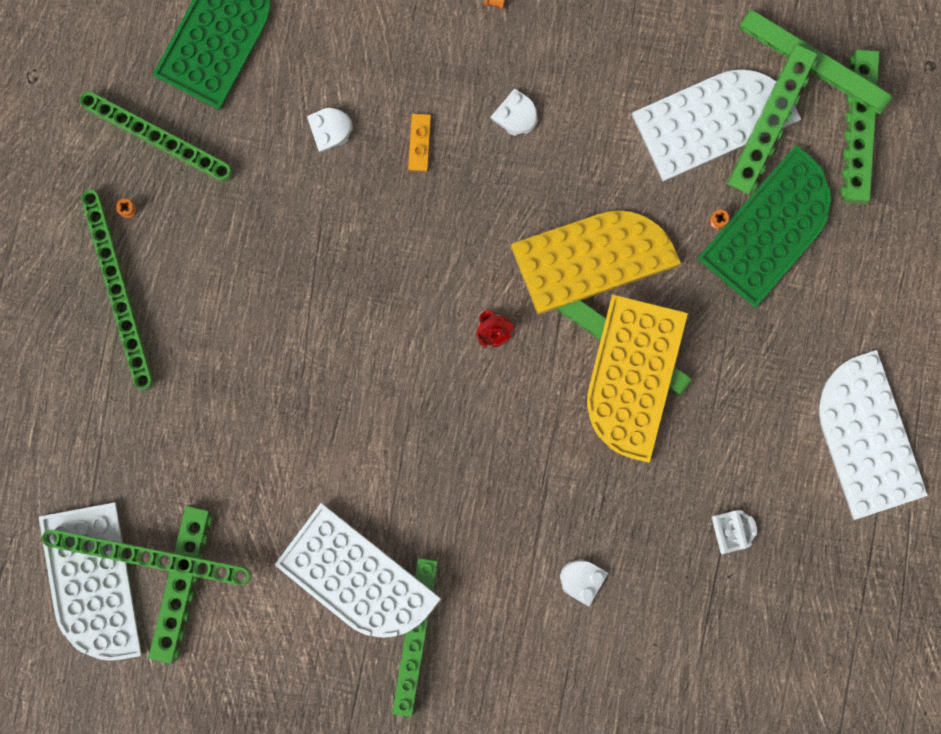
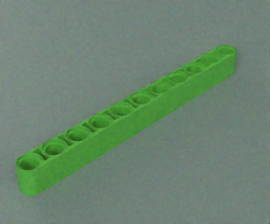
[81,190,154,391]
[42,530,252,585]

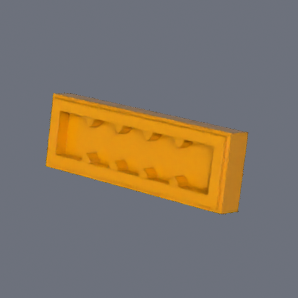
[408,114,431,172]

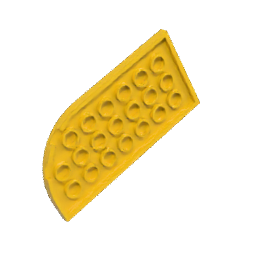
[511,211,681,315]
[587,294,688,463]

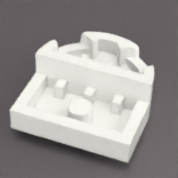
[491,89,538,136]
[307,108,353,152]
[712,510,757,554]
[560,559,608,606]

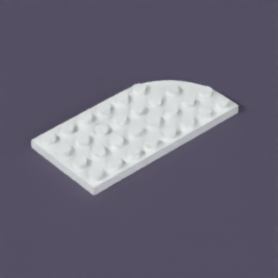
[632,70,801,182]
[819,350,928,520]
[39,503,142,660]
[275,503,442,637]

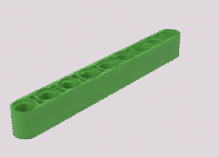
[739,10,892,114]
[80,91,232,182]
[556,301,692,396]

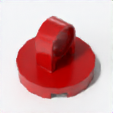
[476,310,514,348]

